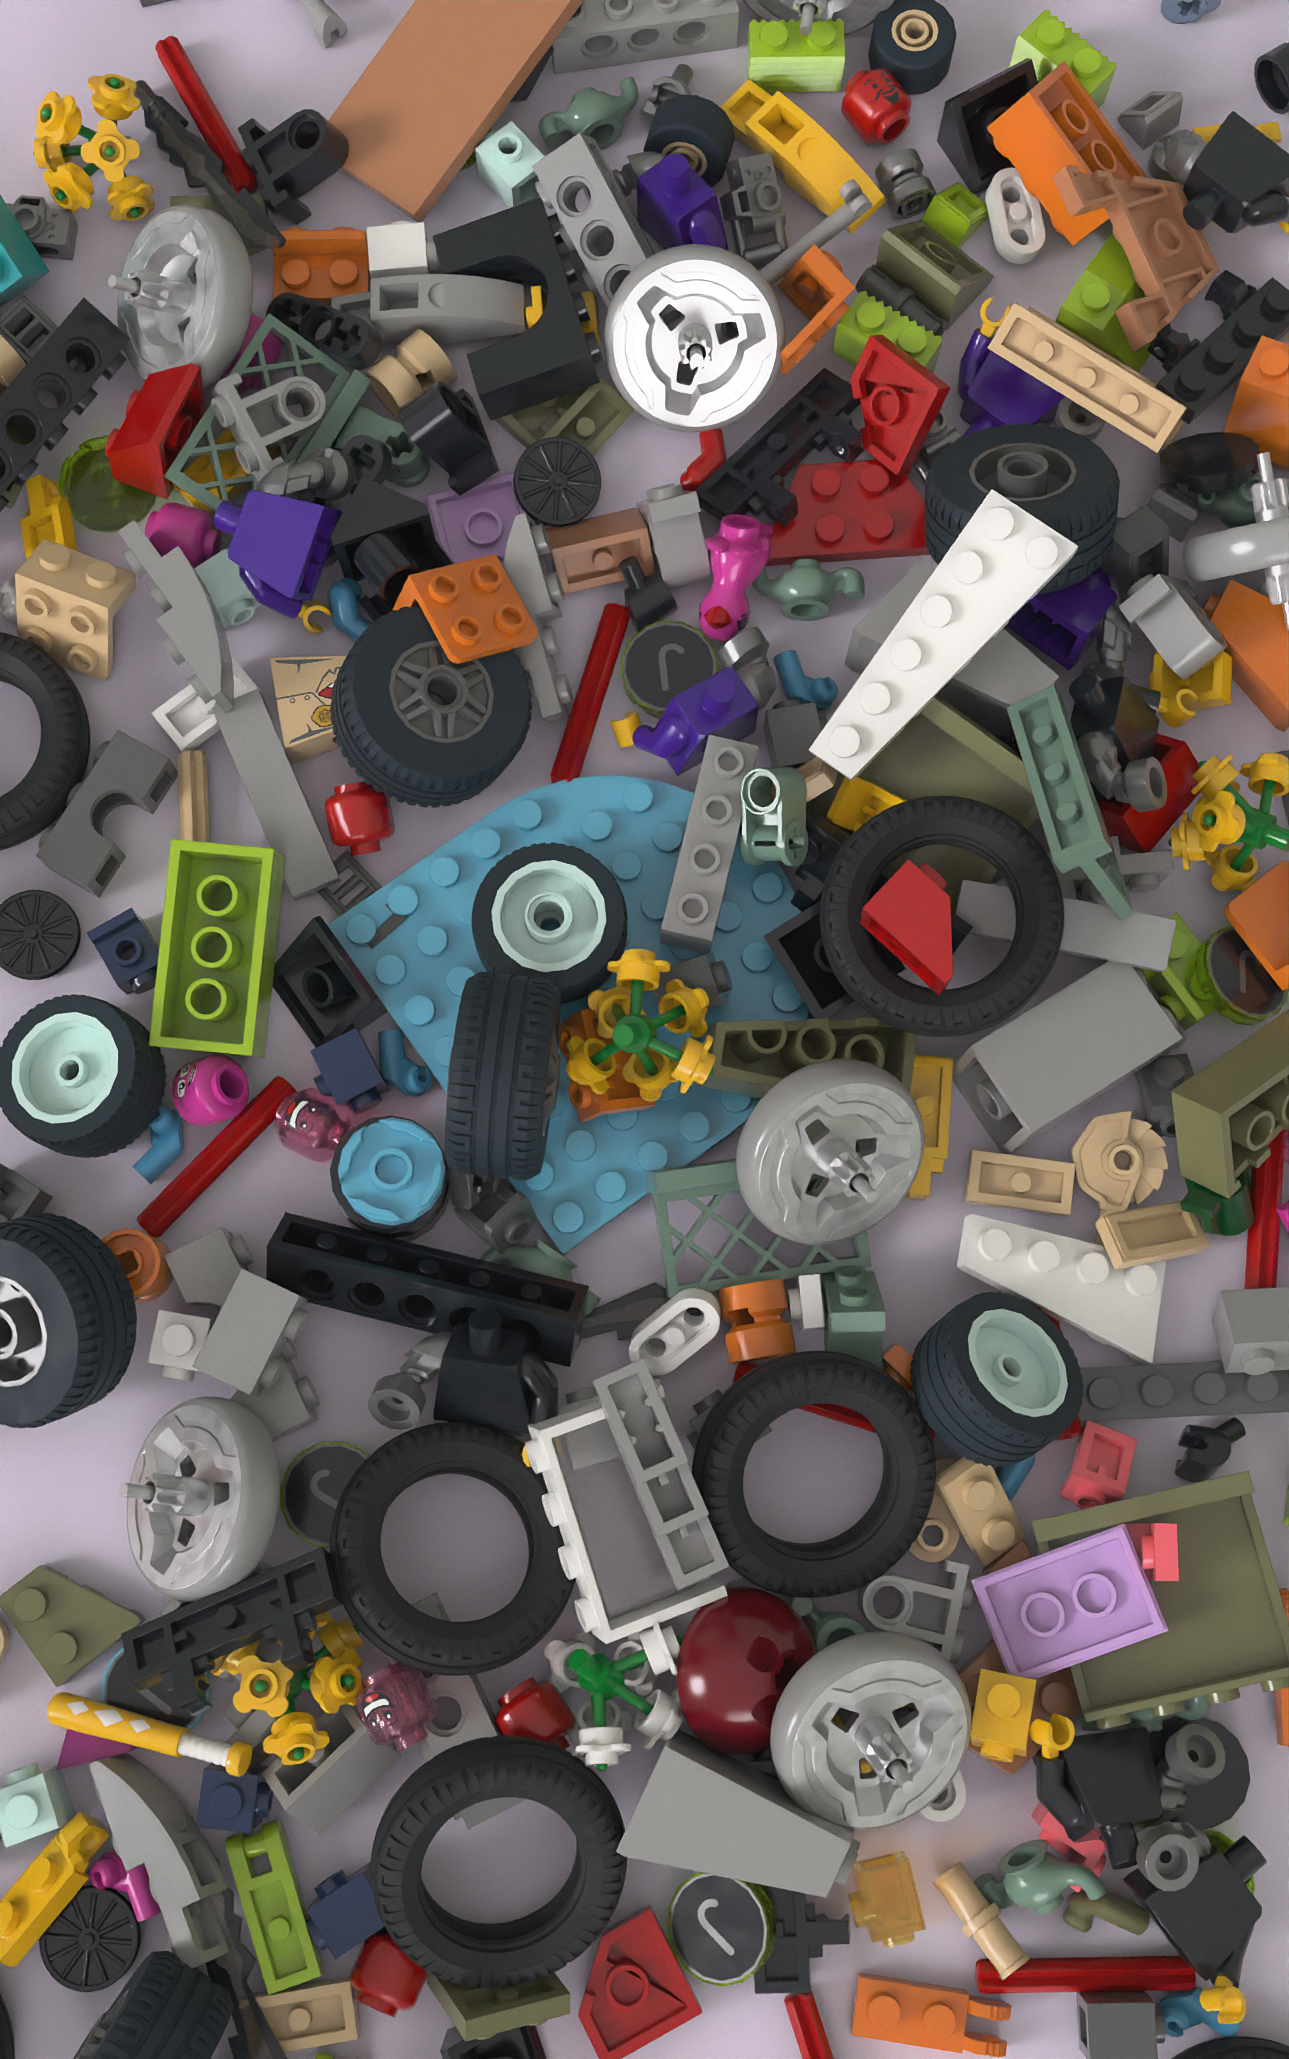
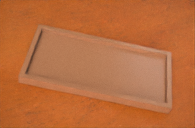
[316,0,584,223]

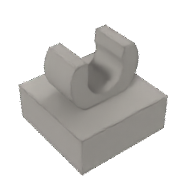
[224,1704,285,1766]

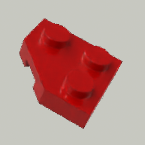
[850,335,951,476]
[578,1905,702,2059]

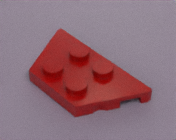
[765,459,930,566]

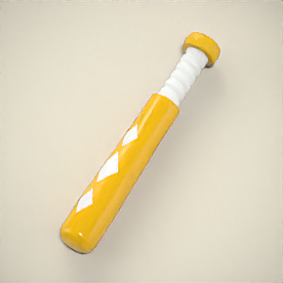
[47,1692,252,1777]

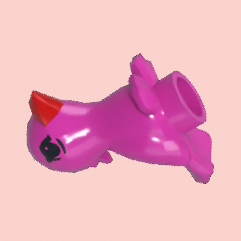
[699,514,773,642]

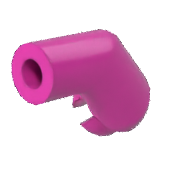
[89,1851,161,1922]

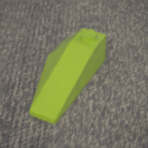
[1055,233,1152,372]

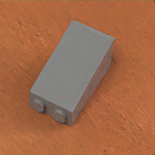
[845,558,1060,742]
[952,961,1183,1155]
[616,1729,861,1898]

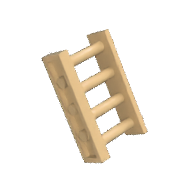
[988,302,1188,453]

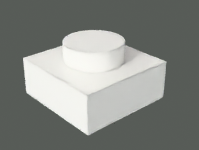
[787,1274,825,1332]

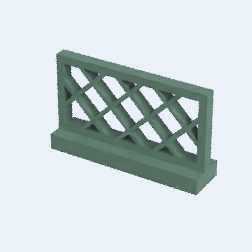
[164,313,371,512]
[1007,684,1135,920]
[646,1142,872,1298]

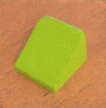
[922,182,989,248]

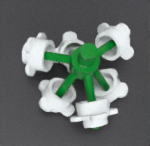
[544,1622,684,1771]

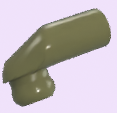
[1063,1890,1150,1935]

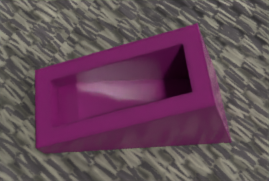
[56,1729,139,1770]

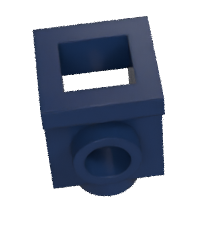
[87,907,159,995]

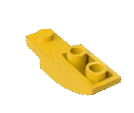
[720,79,885,235]

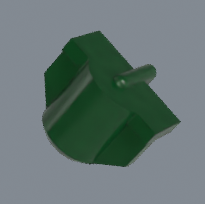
[1180,1165,1255,1236]

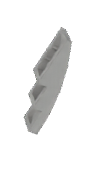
[212,689,341,900]
[954,880,1176,972]
[592,1358,729,1590]

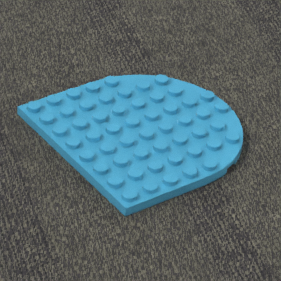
[327,775,809,1256]

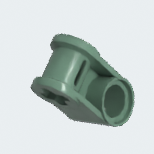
[332,406,430,488]
[740,767,808,866]

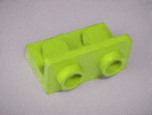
[1139,912,1228,1031]

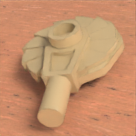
[1071,1111,1168,1246]

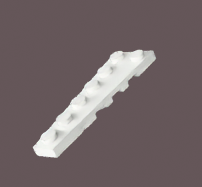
[809,489,1078,781]

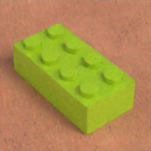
[149,839,286,1058]

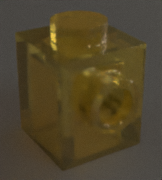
[848,1851,926,1947]

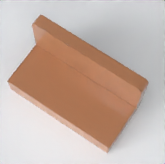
[545,508,655,594]

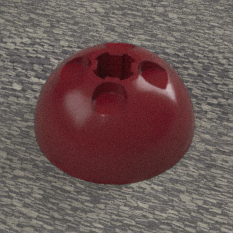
[677,1586,818,1755]

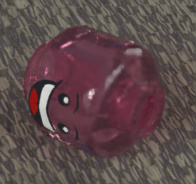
[275,1087,354,1163]
[356,1662,437,1752]

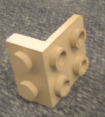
[15,539,136,680]

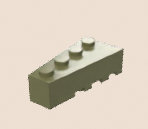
[1171,1010,1289,1199]
[692,1017,917,1099]

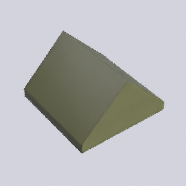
[876,219,994,330]

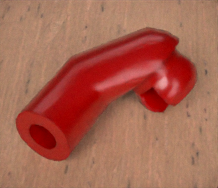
[680,428,727,491]

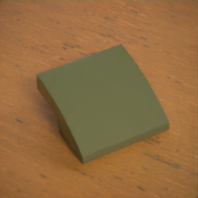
[495,376,634,456]

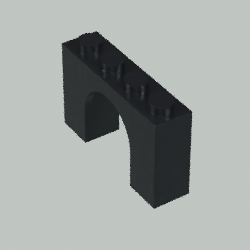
[433,197,603,421]

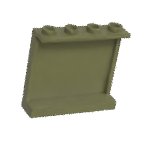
[806,694,1039,912]
[1031,1470,1289,1729]

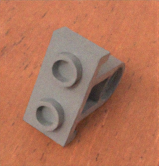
[211,372,326,482]
[636,483,711,589]
[1118,573,1227,680]
[858,1559,975,1664]

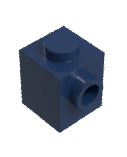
[310,1028,390,1114]
[196,1763,274,1833]
[306,1862,384,1960]

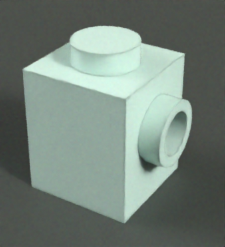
[475,121,545,208]
[194,548,262,629]
[0,1762,75,1848]

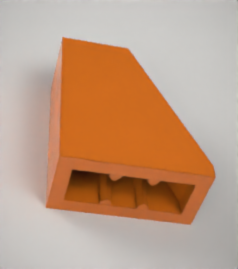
[1202,579,1289,732]

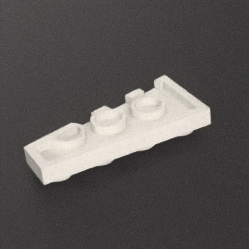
[957,1214,1166,1365]

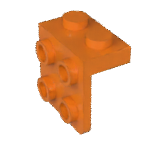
[777,244,856,376]
[392,554,538,664]
[1223,861,1289,991]

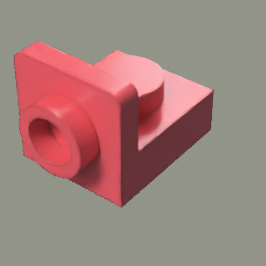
[1059,1420,1137,1509]
[1117,1523,1179,1581]
[1031,1801,1107,1893]

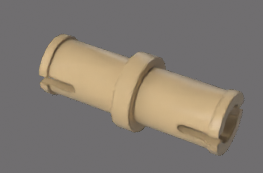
[933,1862,1030,1981]

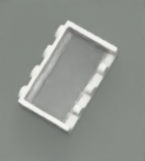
[525,1384,728,1644]

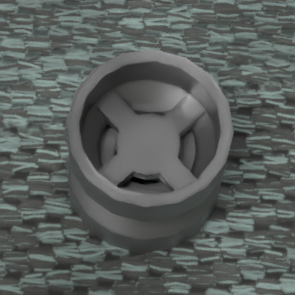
[875,148,937,219]

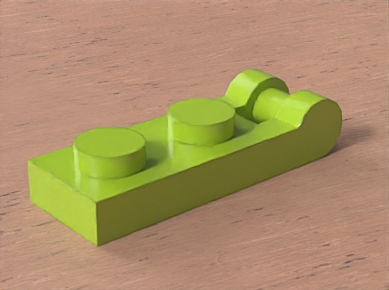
[225,1819,325,1995]

